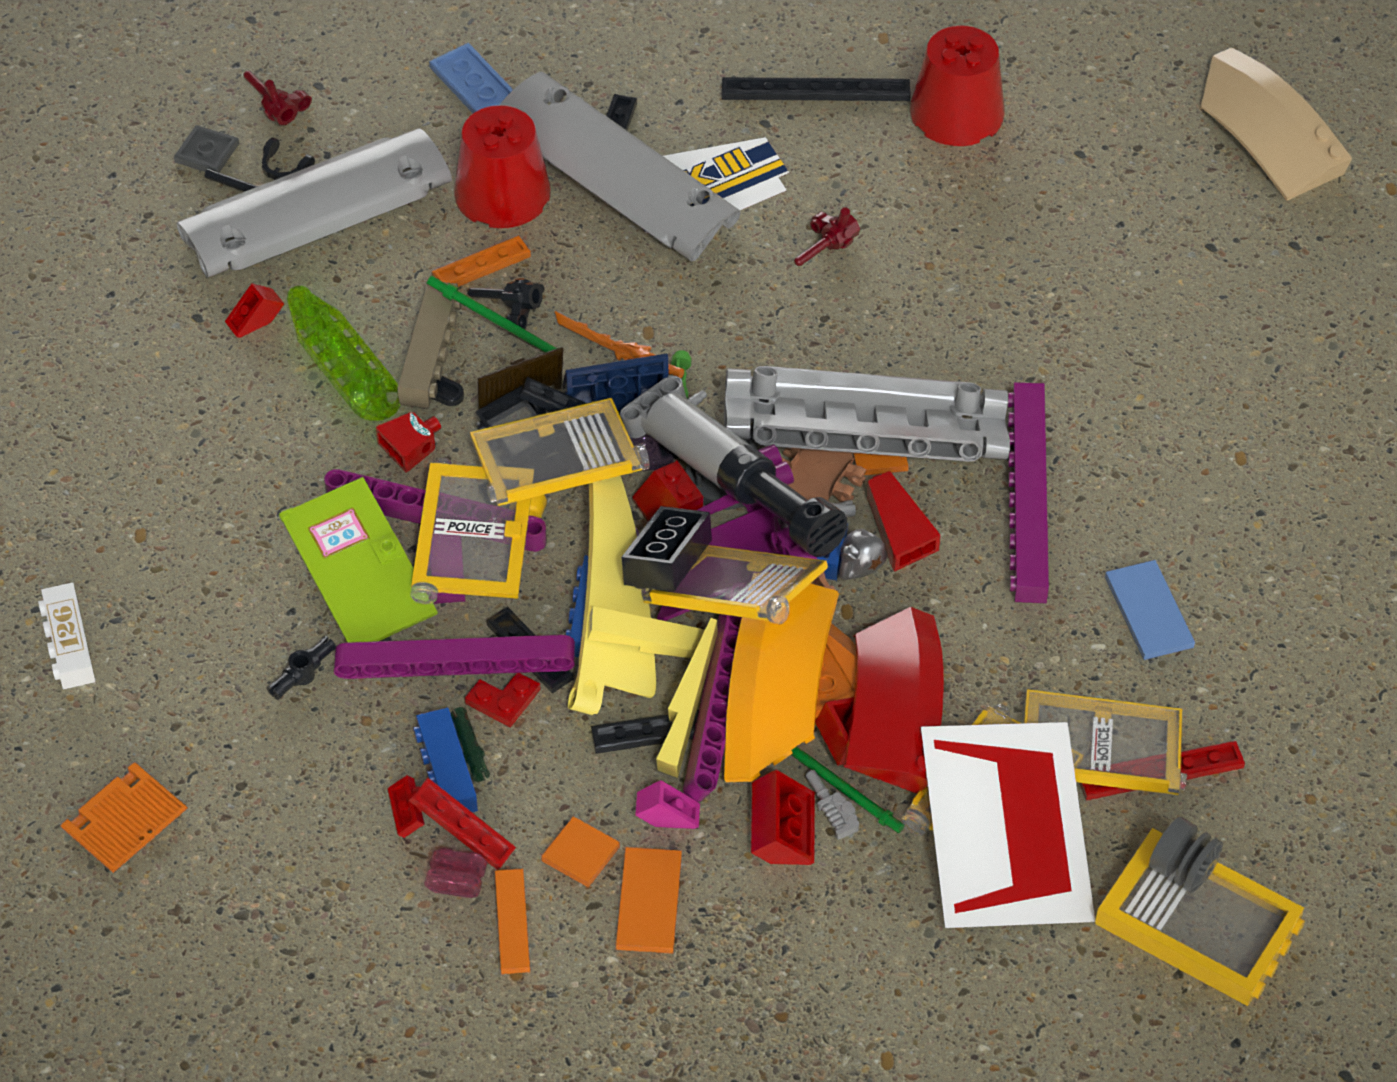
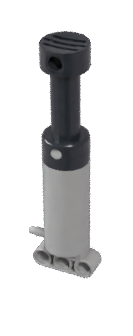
[620,376,847,557]

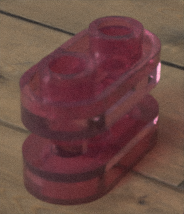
[424,848,487,898]

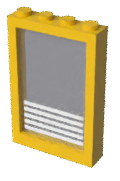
[1095,828,1305,1006]

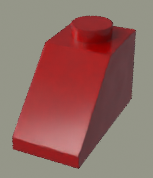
[225,283,284,338]

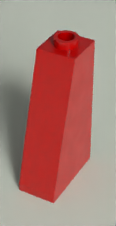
[867,471,941,572]

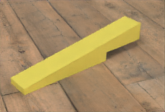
[588,606,705,658]
[656,618,718,778]

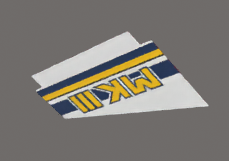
[642,138,789,233]

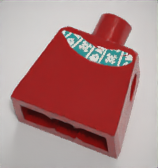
[376,412,441,473]

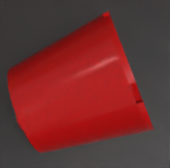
[910,25,1005,146]
[454,105,551,228]

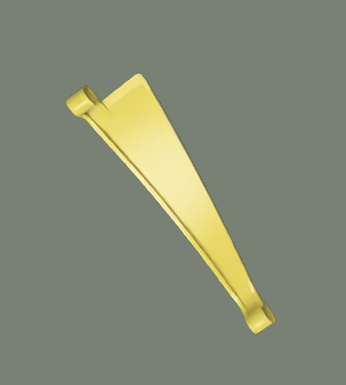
[568,433,656,715]

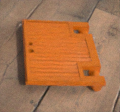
[61,763,188,873]

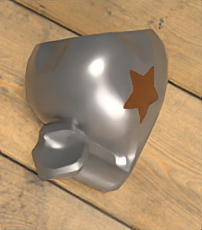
[838,529,887,580]

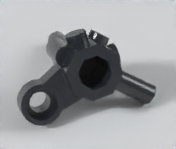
[468,278,545,330]

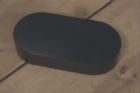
[432,376,464,406]

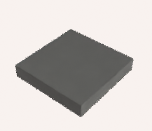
[174,125,239,173]

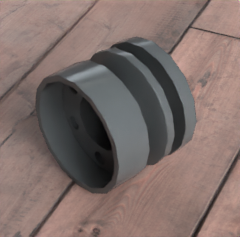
[1149,817,1223,893]

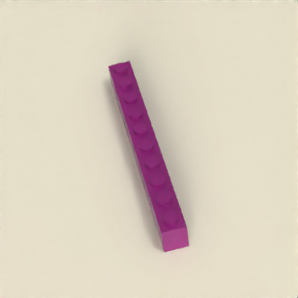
[1007,382,1049,604]

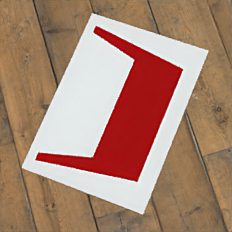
[921,722,1095,928]

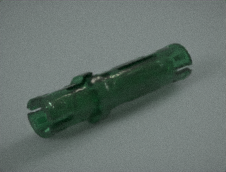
[450,707,490,782]

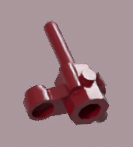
[243,70,312,125]
[794,207,860,266]

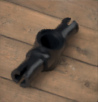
[267,636,336,700]

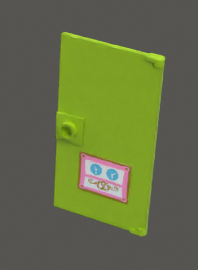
[279,477,438,643]

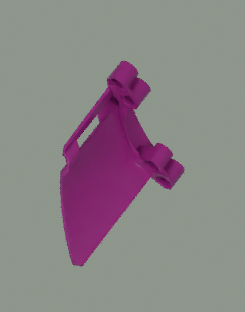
[657,444,817,621]

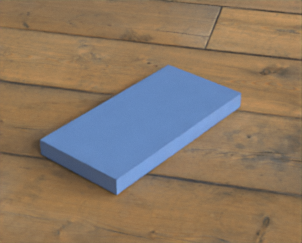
[429,43,513,113]
[1105,560,1195,660]

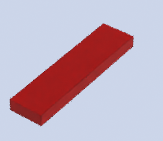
[410,778,516,870]

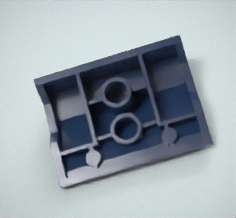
[562,353,669,424]

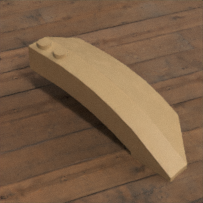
[1200,48,1352,201]

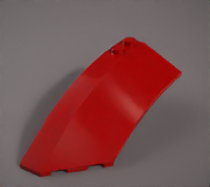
[843,607,944,794]

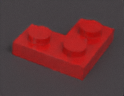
[465,673,541,728]

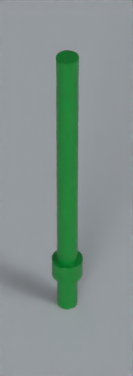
[426,275,557,353]

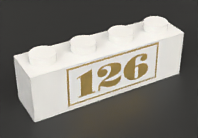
[38,583,95,689]

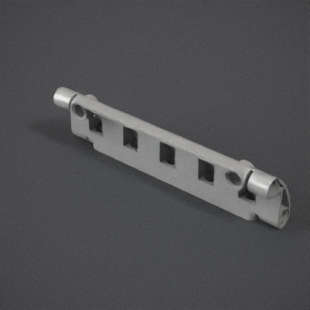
[500,71,741,262]
[176,128,452,278]
[724,366,1010,462]

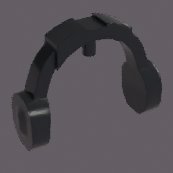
[262,137,315,180]

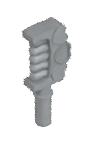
[806,770,859,840]

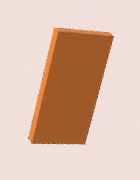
[616,847,682,953]

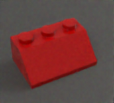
[751,769,815,865]

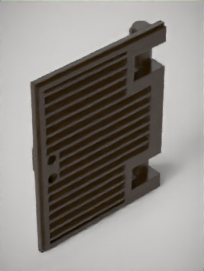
[477,347,563,410]

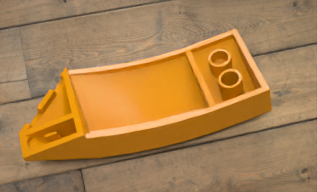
[724,575,839,782]

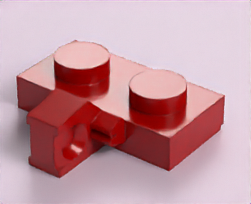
[387,775,425,838]

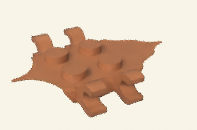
[781,447,866,502]

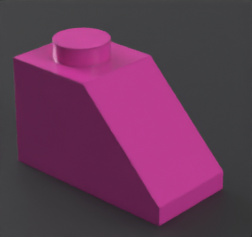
[635,780,700,829]

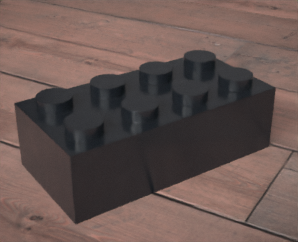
[621,506,712,592]

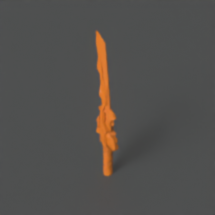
[555,311,684,378]

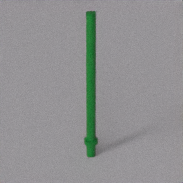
[791,746,905,833]

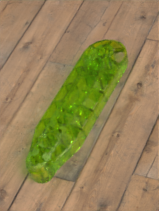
[287,286,401,421]

